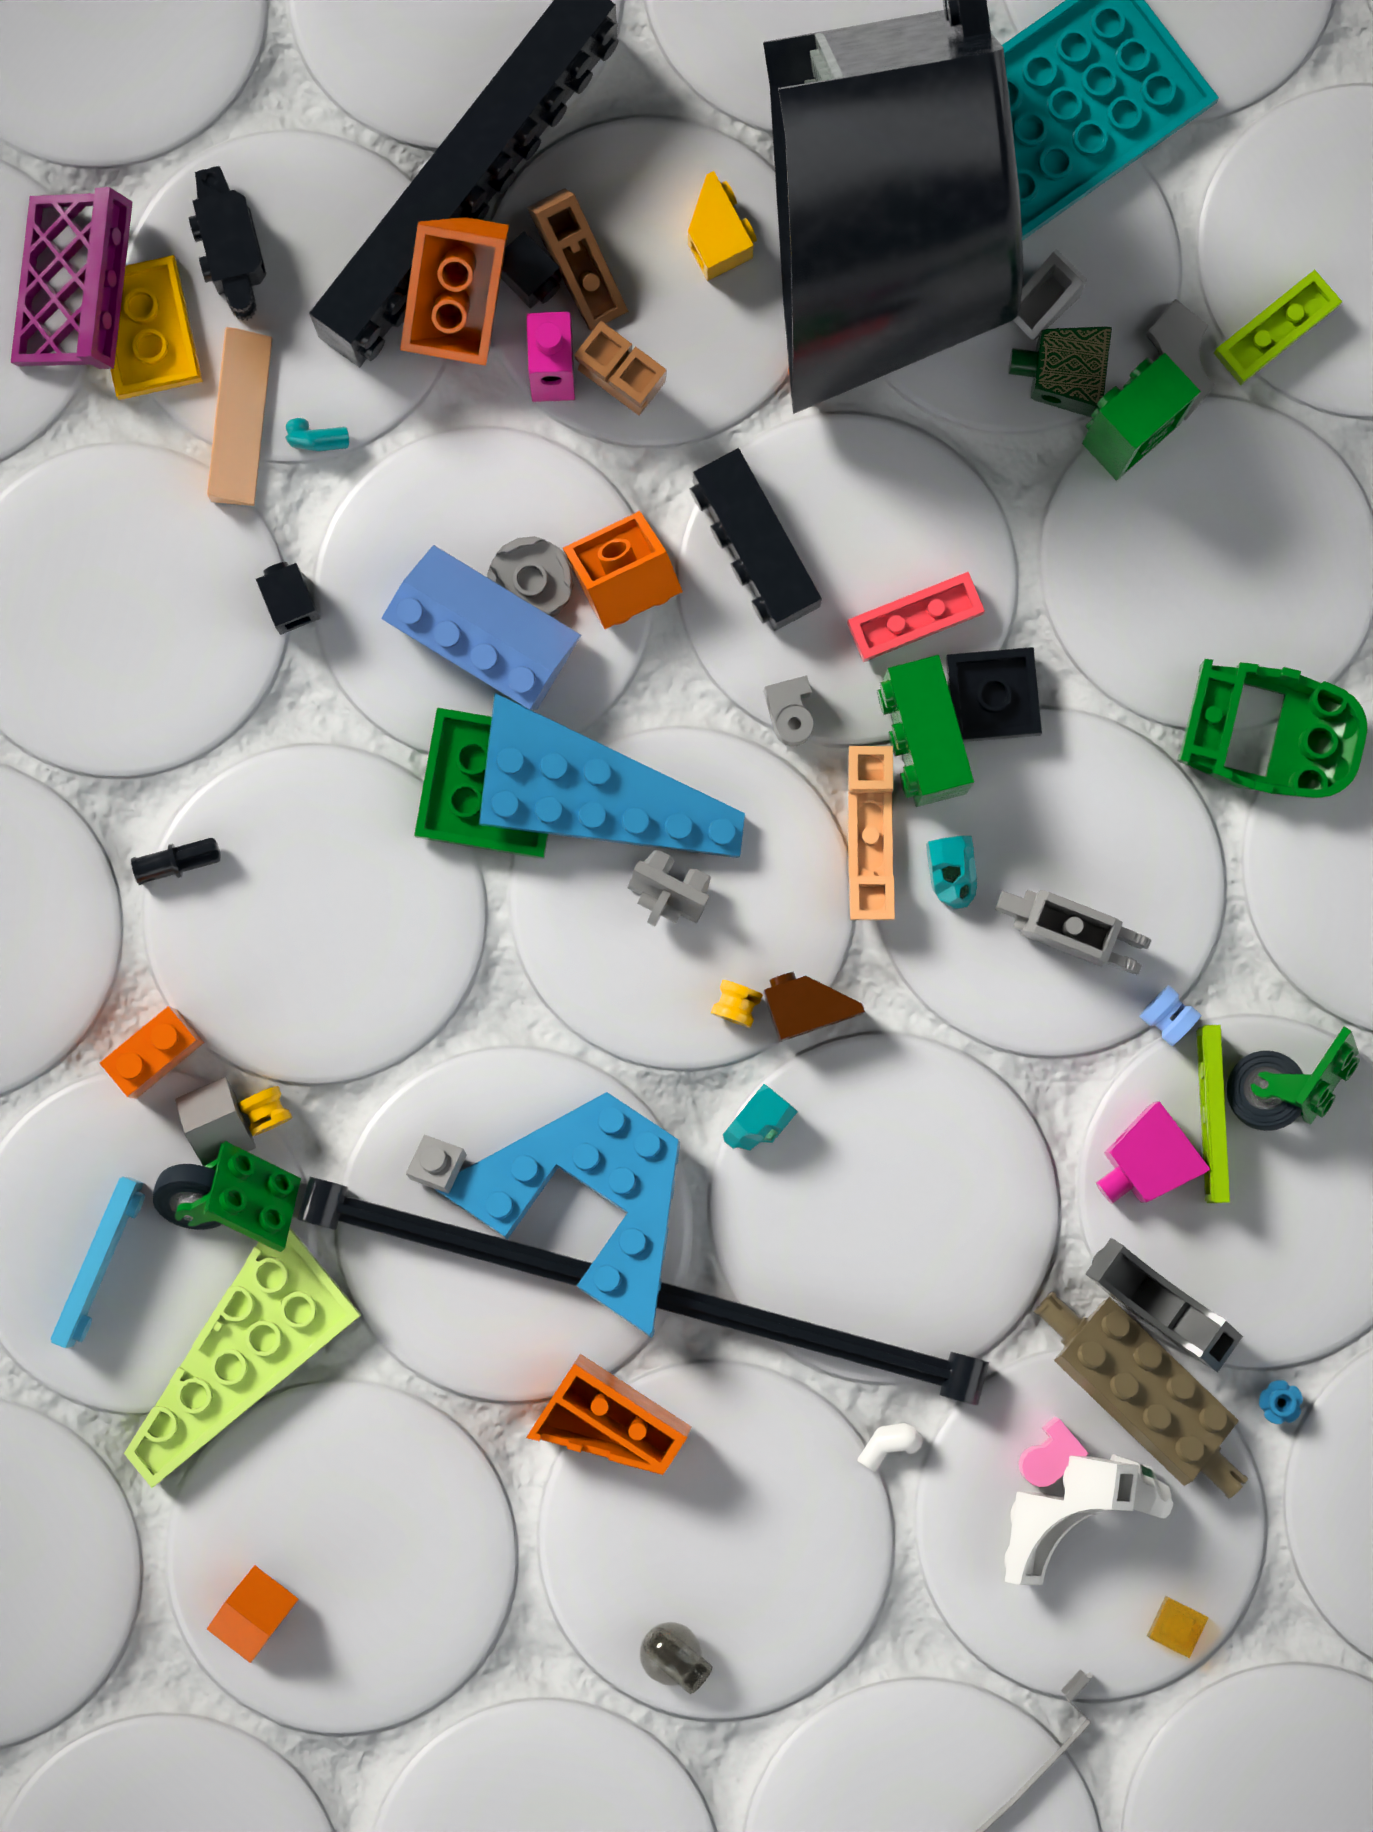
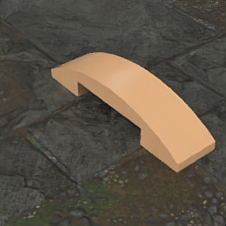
[848,746,895,920]

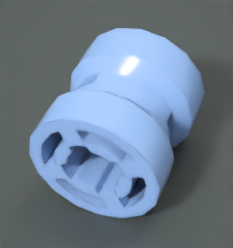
[1139,985,1201,1046]

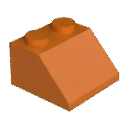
[563,511,683,629]

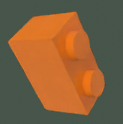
[100,1006,204,1099]

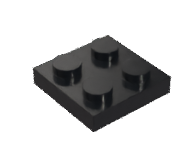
[946,647,1042,742]

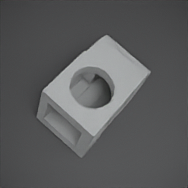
[763,675,814,746]

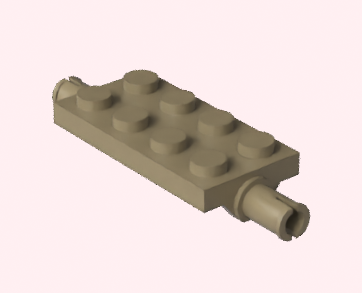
[1034,1291,1248,1499]

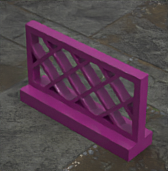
[11,187,133,369]

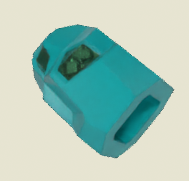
[926,836,977,909]
[723,1084,798,1151]

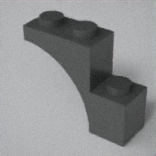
[1085,1238,1243,1373]

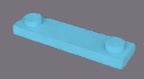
[50,1176,145,1348]

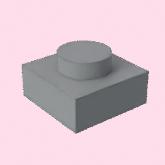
[406,1135,467,1194]

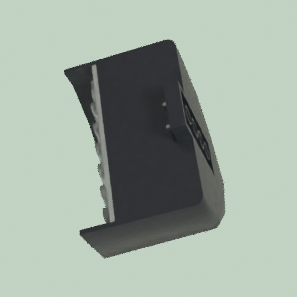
[763,0,1024,414]

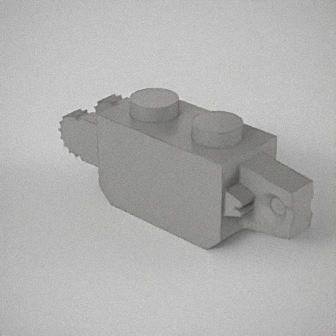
[995,890,1151,975]

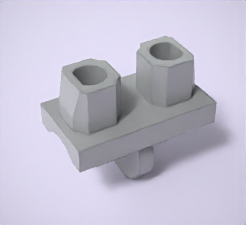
[627,849,711,927]

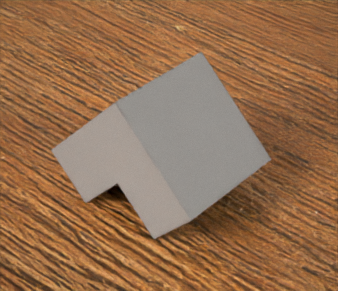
[175,1077,256,1166]

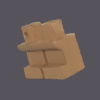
[574,321,667,416]

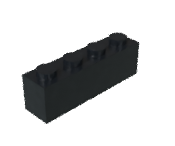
[689,448,822,631]

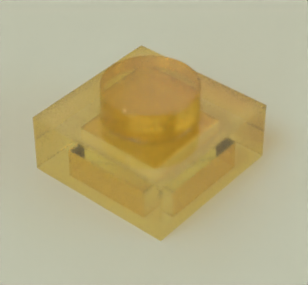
[1147,1596,1209,1658]

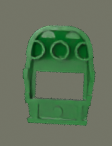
[1177,659,1367,798]

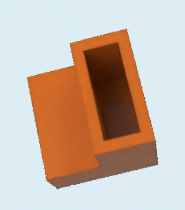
[207,1565,299,1663]

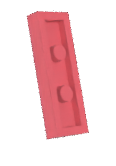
[847,572,985,662]

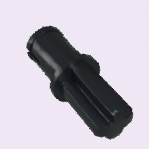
[131,838,221,885]

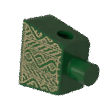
[1008,326,1112,418]

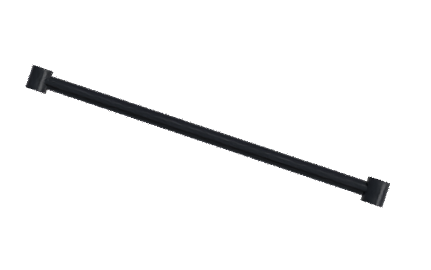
[298,1177,989,1405]

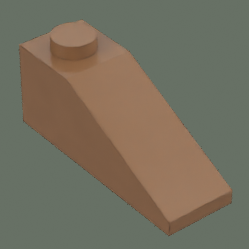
[527,188,629,331]

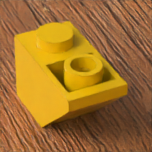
[688,171,757,281]

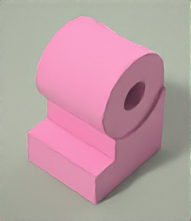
[1018,1417,1089,1487]

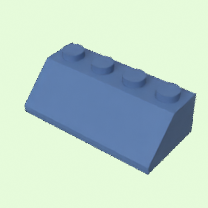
[381,545,582,710]

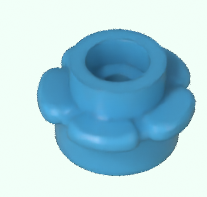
[1259,1380,1303,1425]

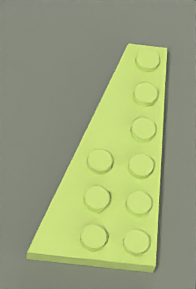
[124,1227,361,1488]

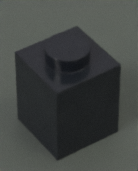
[501,231,561,309]
[256,562,320,635]

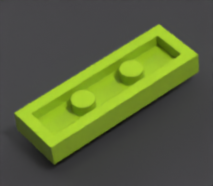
[1213,269,1343,385]

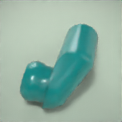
[285,418,349,451]

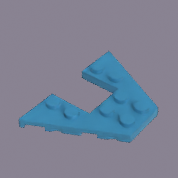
[435,1092,680,1338]

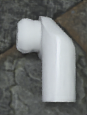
[857,1423,923,1472]

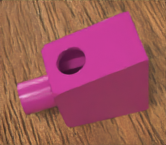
[527,312,575,402]
[1096,1101,1210,1204]

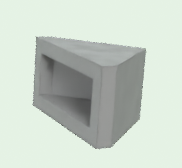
[1013,250,1087,341]

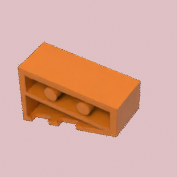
[526,1354,692,1475]

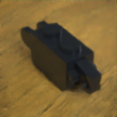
[189,166,267,321]

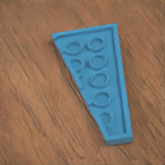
[479,693,745,858]

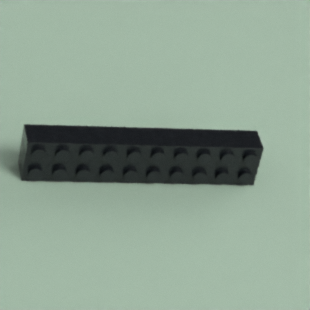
[309,0,619,368]

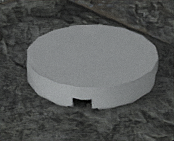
[487,536,574,617]

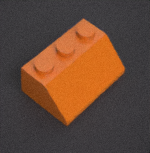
[400,217,509,366]

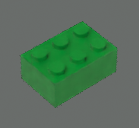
[1082,353,1201,481]
[877,655,974,807]

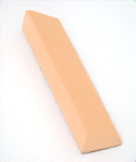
[207,327,273,506]

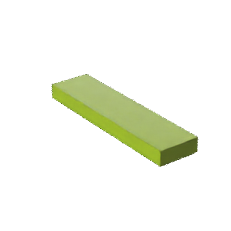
[1196,1025,1230,1203]

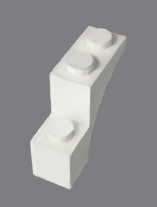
[1005,1456,1139,1585]

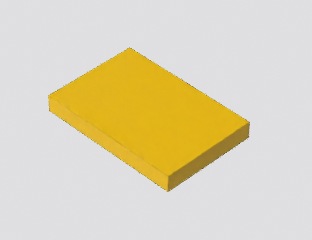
[111,255,203,400]

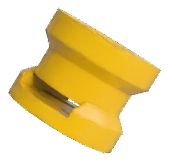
[711,980,763,1028]
[238,1086,292,1136]

